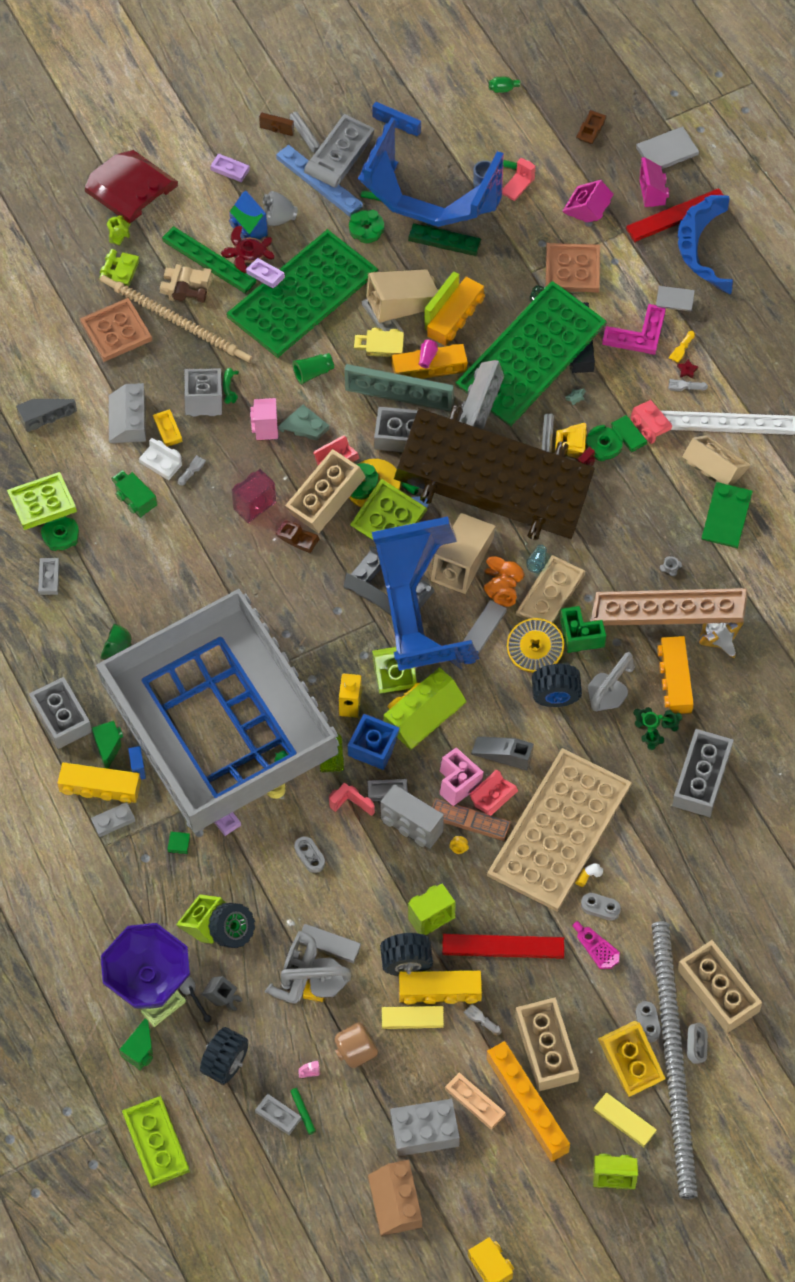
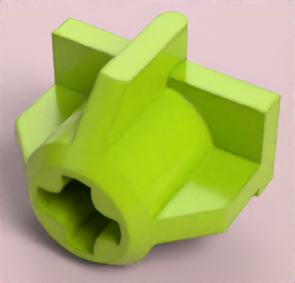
[107,215,131,246]

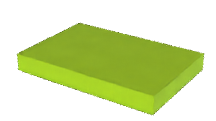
[425,272,459,331]

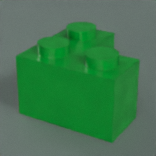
[560,606,606,653]

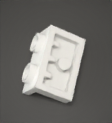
[139,438,182,480]

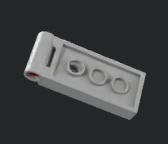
[304,114,375,188]

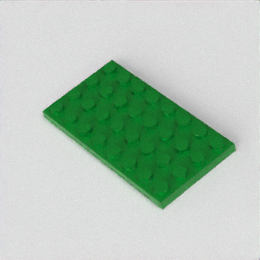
[226,229,378,358]
[456,281,607,427]

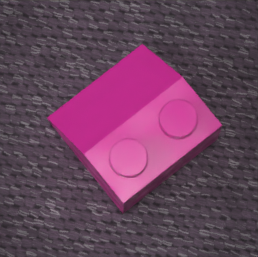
[639,157,669,207]
[563,180,614,223]

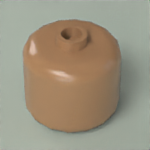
[335,1022,378,1068]

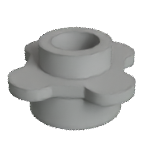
[660,556,682,576]

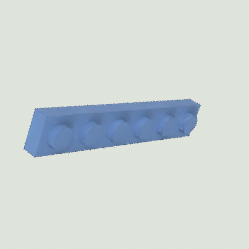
[276,145,363,217]

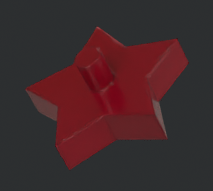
[677,359,699,378]

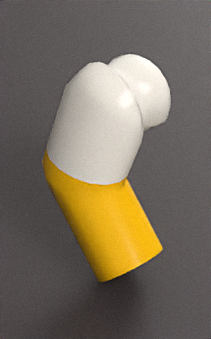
[575,863,603,887]

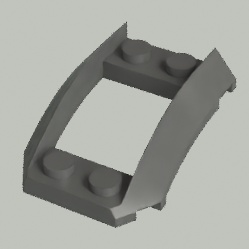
[344,546,435,617]

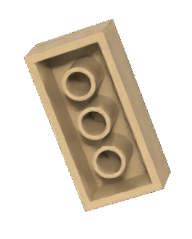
[285,449,366,533]
[678,940,762,1033]
[515,997,579,1092]

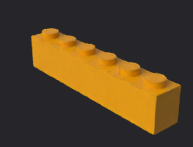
[487,1041,570,1162]

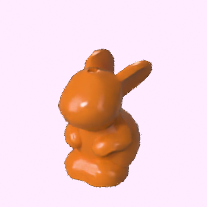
[484,556,525,607]

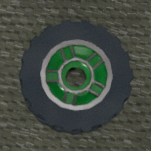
[209,903,255,948]

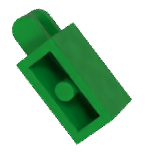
[111,470,157,518]

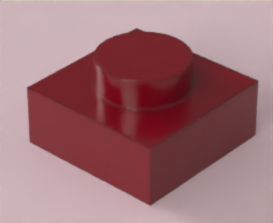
[578,447,595,466]

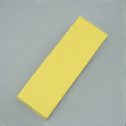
[382,1006,444,1029]
[594,1092,657,1148]

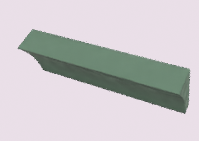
[344,364,456,412]

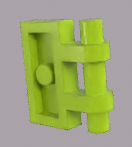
[99,249,140,288]

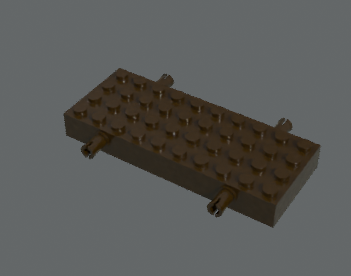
[394,406,595,540]

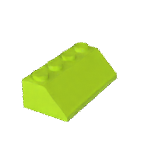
[384,667,466,750]

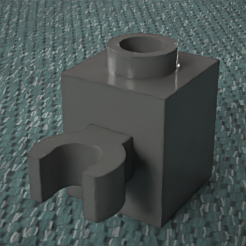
[202,976,243,1011]

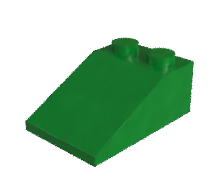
[701,482,753,549]

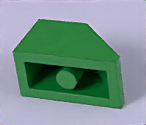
[92,721,123,769]
[119,1018,153,1071]

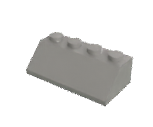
[459,360,504,429]

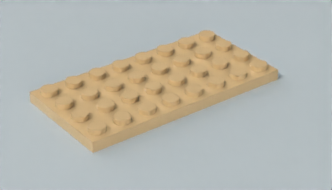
[487,748,632,912]

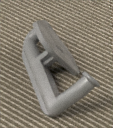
[588,652,635,711]
[265,931,317,1004]
[281,958,351,998]

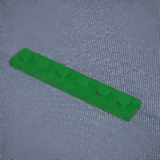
[162,226,256,294]

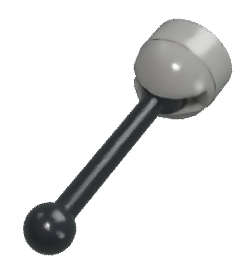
[179,977,212,1023]

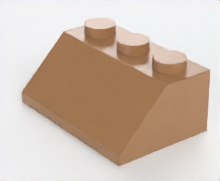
[368,1160,422,1236]

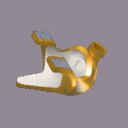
[699,623,743,658]

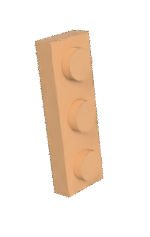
[445,1073,506,1130]

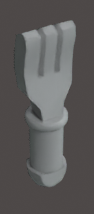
[668,379,708,391]
[178,455,206,486]
[463,1004,502,1035]

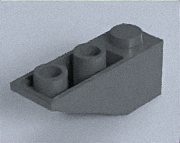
[16,399,77,432]
[471,737,534,771]

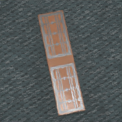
[432,798,511,841]

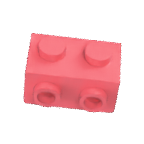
[630,400,673,444]
[314,436,360,466]
[470,770,518,816]

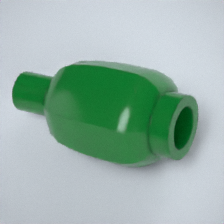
[488,76,520,93]

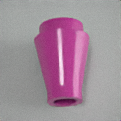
[419,340,439,368]

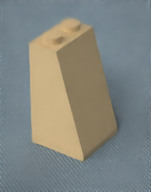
[366,270,439,323]
[431,513,496,594]

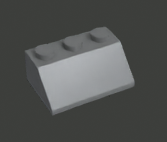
[109,383,146,443]

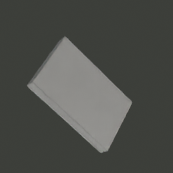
[636,127,699,169]

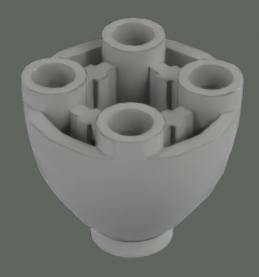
[263,191,297,226]

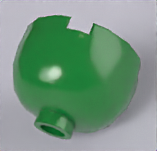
[100,624,132,660]

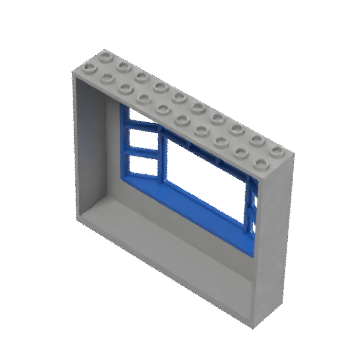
[96,589,339,833]

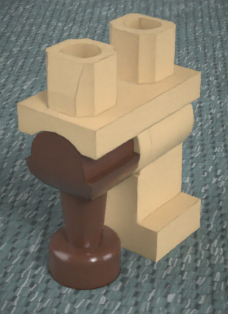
[160,264,212,303]

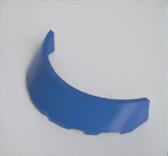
[678,195,733,294]

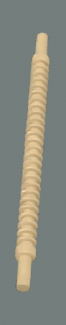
[100,275,252,363]

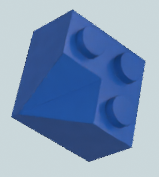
[348,714,400,770]

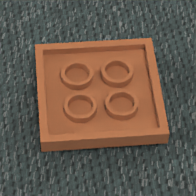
[545,243,600,293]
[80,298,153,362]

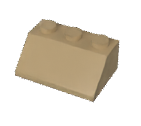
[682,435,751,485]

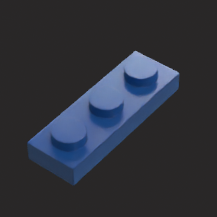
[372,101,421,137]

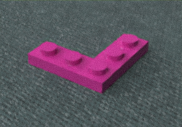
[602,304,666,355]

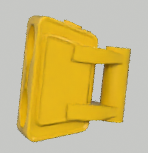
[555,423,587,459]

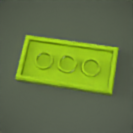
[122,1096,190,1187]

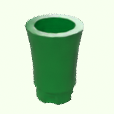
[292,353,334,385]

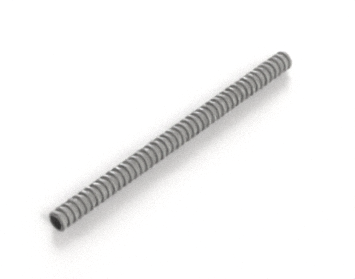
[651,921,698,1199]

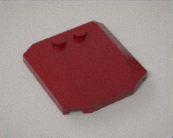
[85,150,178,224]

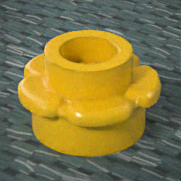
[449,836,469,854]

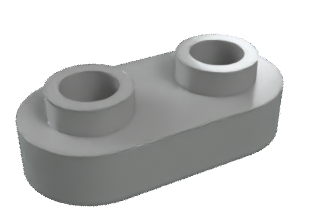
[294,837,325,873]
[581,893,621,921]
[635,1001,661,1043]
[687,1023,708,1064]

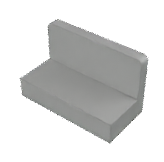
[656,286,695,311]

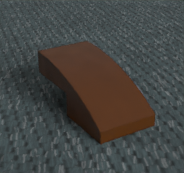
[576,110,607,144]
[276,520,320,553]

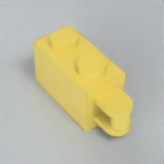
[354,328,404,357]

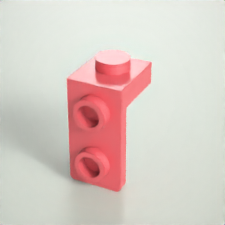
[502,158,535,201]
[329,783,375,816]

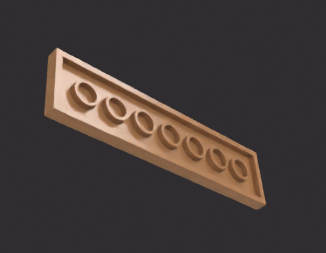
[591,588,748,626]

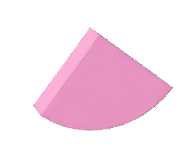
[298,1061,320,1078]

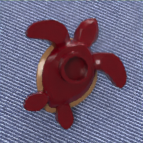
[221,226,275,273]

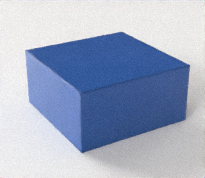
[128,746,146,779]

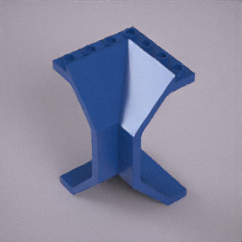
[358,117,504,227]
[372,516,480,671]

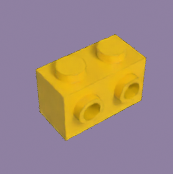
[468,1237,514,1282]

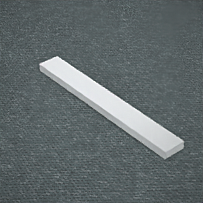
[661,411,795,435]

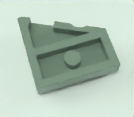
[278,405,329,441]

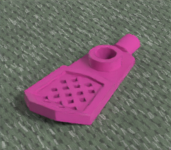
[572,921,620,969]

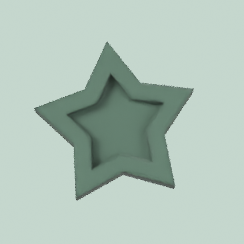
[565,388,586,405]

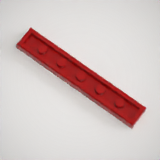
[626,188,723,242]
[442,934,564,959]

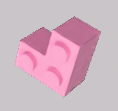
[250,398,278,440]
[440,748,484,806]

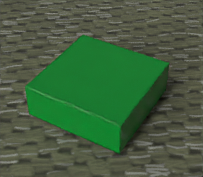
[167,831,191,854]

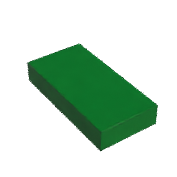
[611,415,647,453]

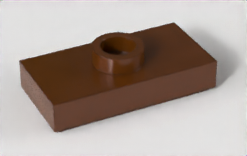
[259,112,295,136]

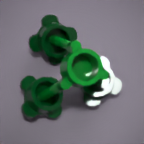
[633,707,683,750]

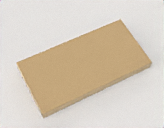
[516,555,585,624]

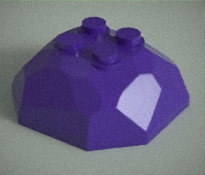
[101,923,190,1009]

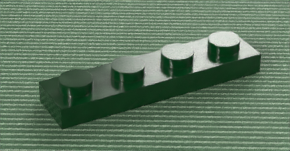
[408,223,481,257]

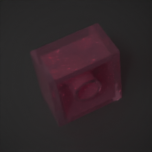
[232,469,276,523]

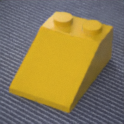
[598,1021,666,1097]

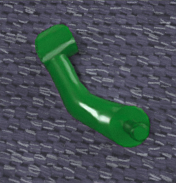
[223,368,239,404]

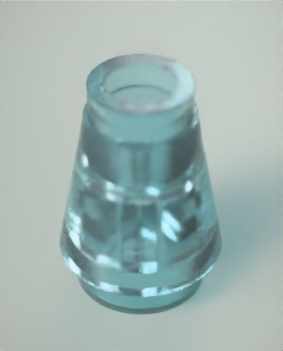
[526,545,547,573]

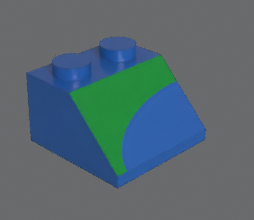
[229,191,268,240]

